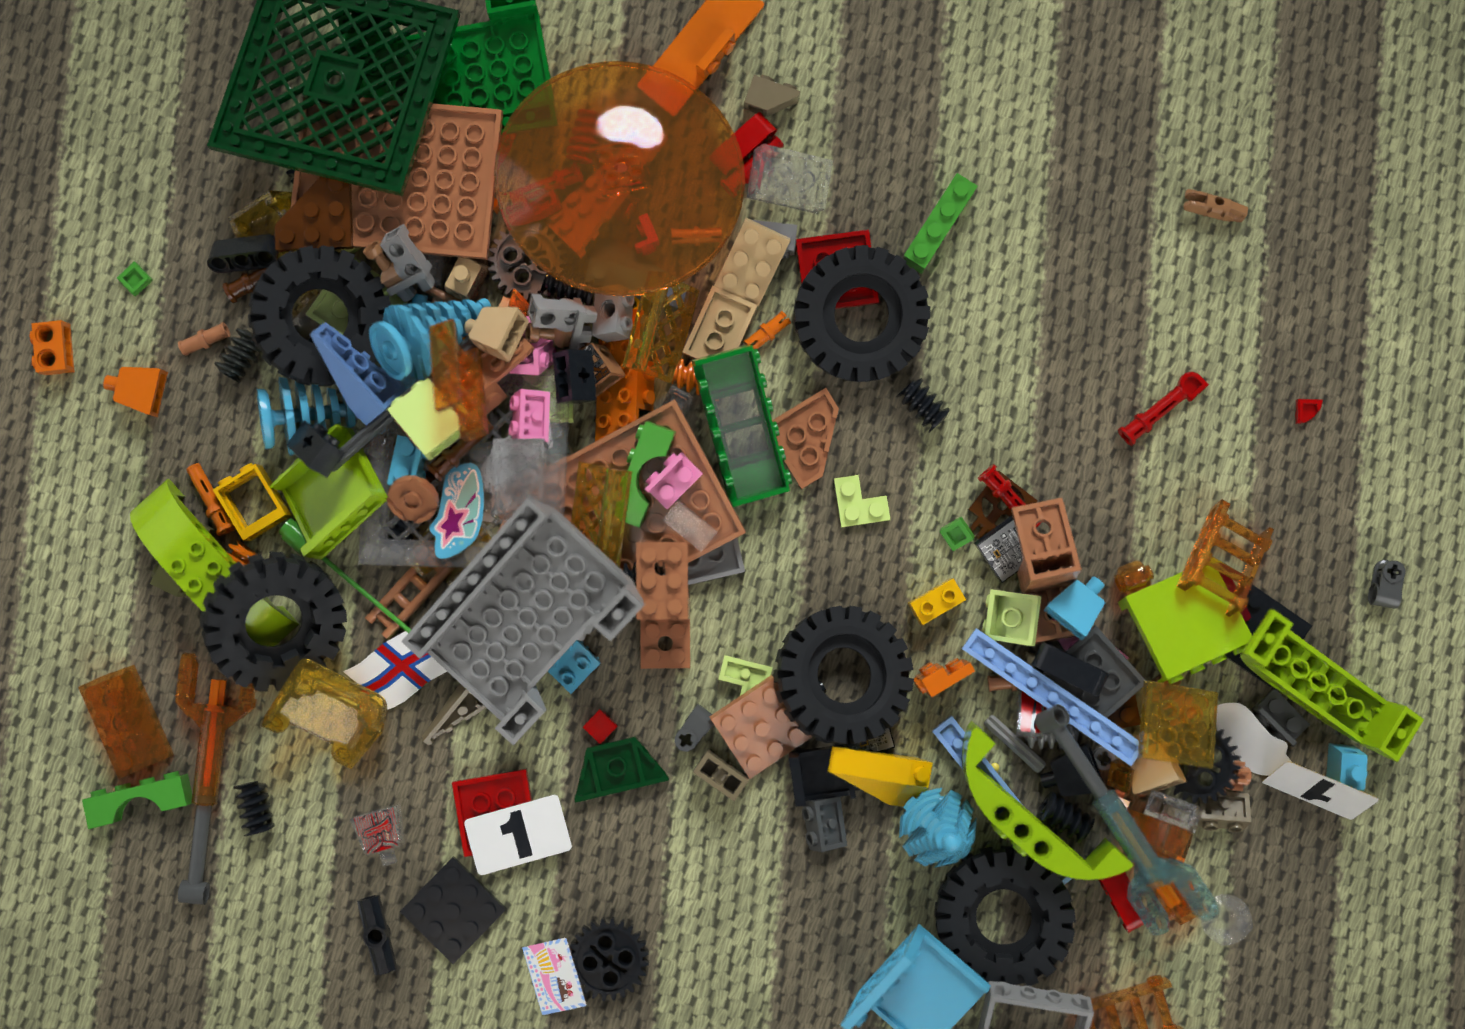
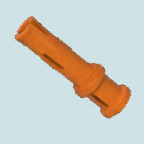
[186,463,236,536]

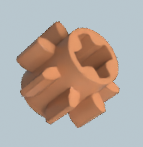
[1219,760,1252,791]

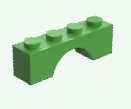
[903,173,978,274]
[609,421,677,528]
[82,771,194,829]

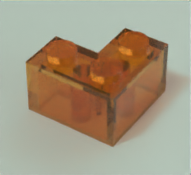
[1118,809,1194,864]

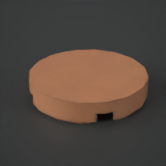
[387,475,439,523]

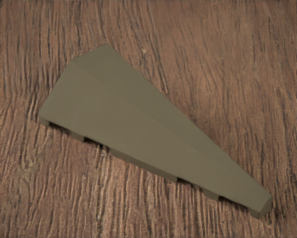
[422,684,486,745]

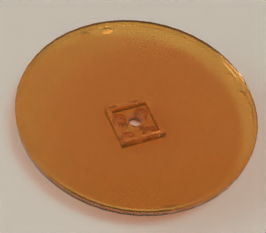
[494,61,745,296]

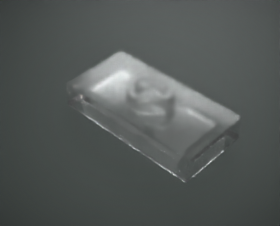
[662,500,718,552]

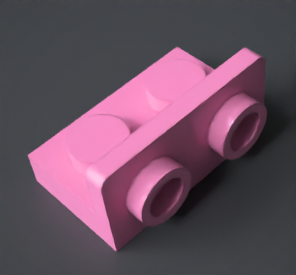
[510,340,557,375]
[509,389,550,444]
[644,452,703,509]

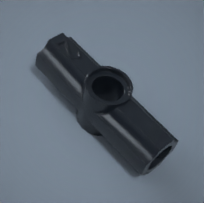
[357,894,397,975]

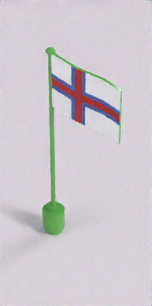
[279,518,447,709]

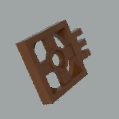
[968,471,1038,540]

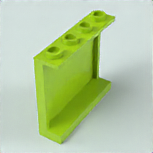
[270,424,388,560]
[1118,559,1252,685]

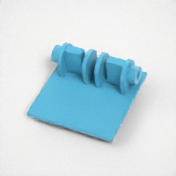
[548,640,601,694]

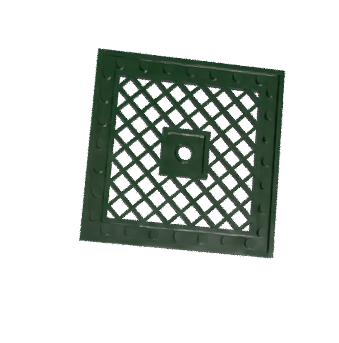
[207,0,460,196]

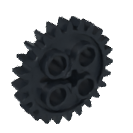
[1164,721,1242,804]
[570,917,649,1001]

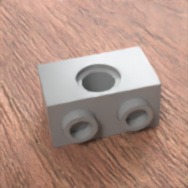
[592,284,634,342]

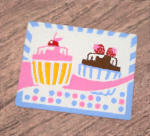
[522,938,586,1015]

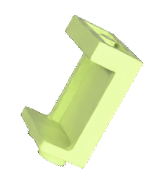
[387,378,470,461]

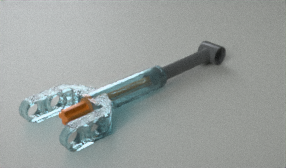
[1035,704,1219,936]

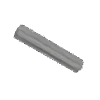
[984,715,1046,773]

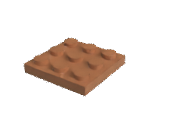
[709,675,812,779]

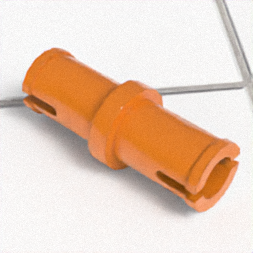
[743,311,791,349]

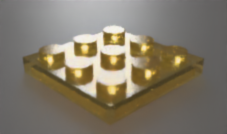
[1138,681,1218,769]

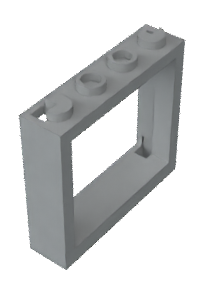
[978,981,1094,1029]

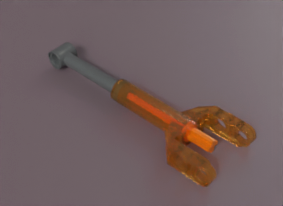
[175,652,257,905]

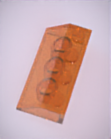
[78,665,174,779]

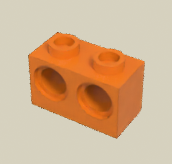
[30,320,74,375]

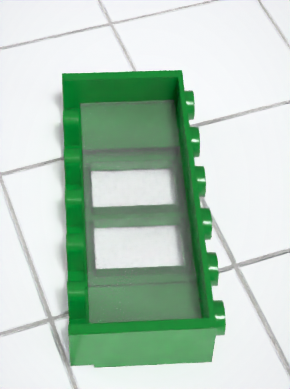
[691,345,792,507]

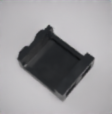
[789,745,860,807]

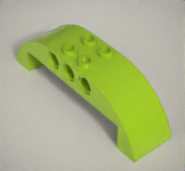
[130,479,299,647]
[1241,609,1424,762]
[962,720,1134,880]

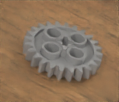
[488,222,568,302]

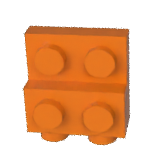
[914,658,975,697]

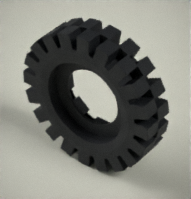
[248,245,391,387]
[794,245,930,382]
[200,552,347,692]
[774,606,914,745]
[934,846,1076,986]

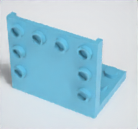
[840,924,991,1029]

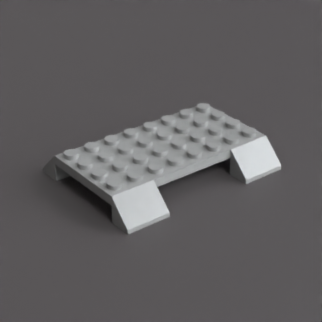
[401,497,645,745]

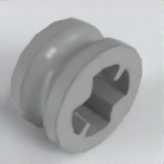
[1093,747,1115,770]

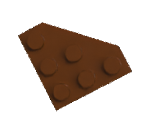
[275,177,353,252]

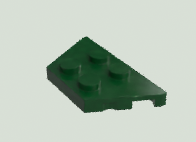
[574,736,669,803]

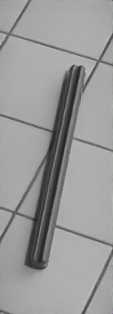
[332,335,476,472]

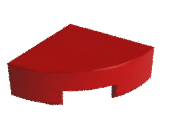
[1295,399,1323,424]

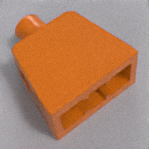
[103,367,168,417]

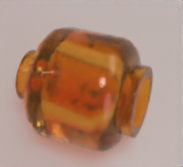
[1114,560,1154,596]

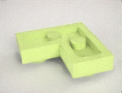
[834,475,890,528]
[718,655,773,696]

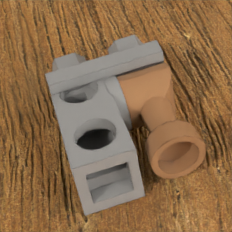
[363,224,435,302]
[525,294,597,350]

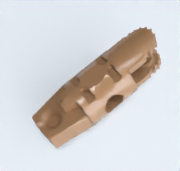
[1183,189,1248,223]

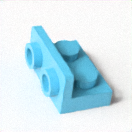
[387,435,428,486]

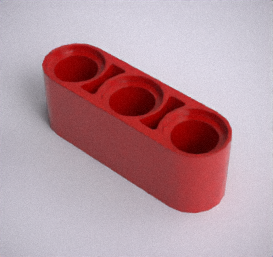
[708,112,777,178]
[1099,872,1151,933]

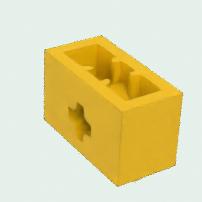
[907,578,966,625]

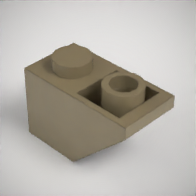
[744,75,800,117]

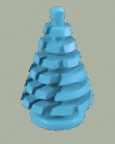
[369,298,491,380]
[257,377,363,456]
[899,788,977,868]

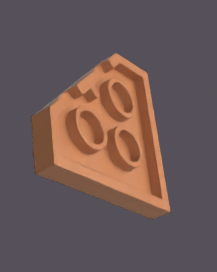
[772,388,839,490]

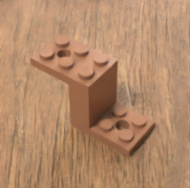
[1011,498,1081,645]
[636,542,691,669]

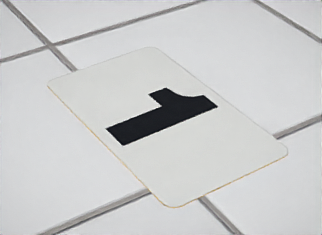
[1262,762,1379,820]
[464,795,572,875]

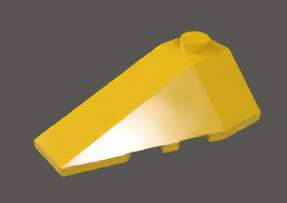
[828,746,933,807]

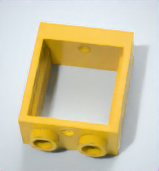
[213,463,292,541]

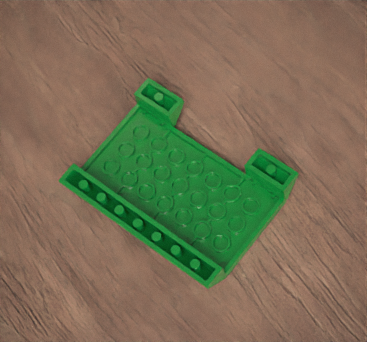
[338,0,558,136]

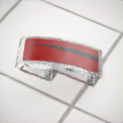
[1016,689,1044,739]

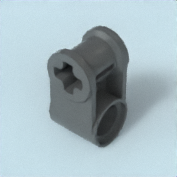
[1368,560,1405,609]
[675,703,714,752]

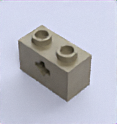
[693,749,749,801]

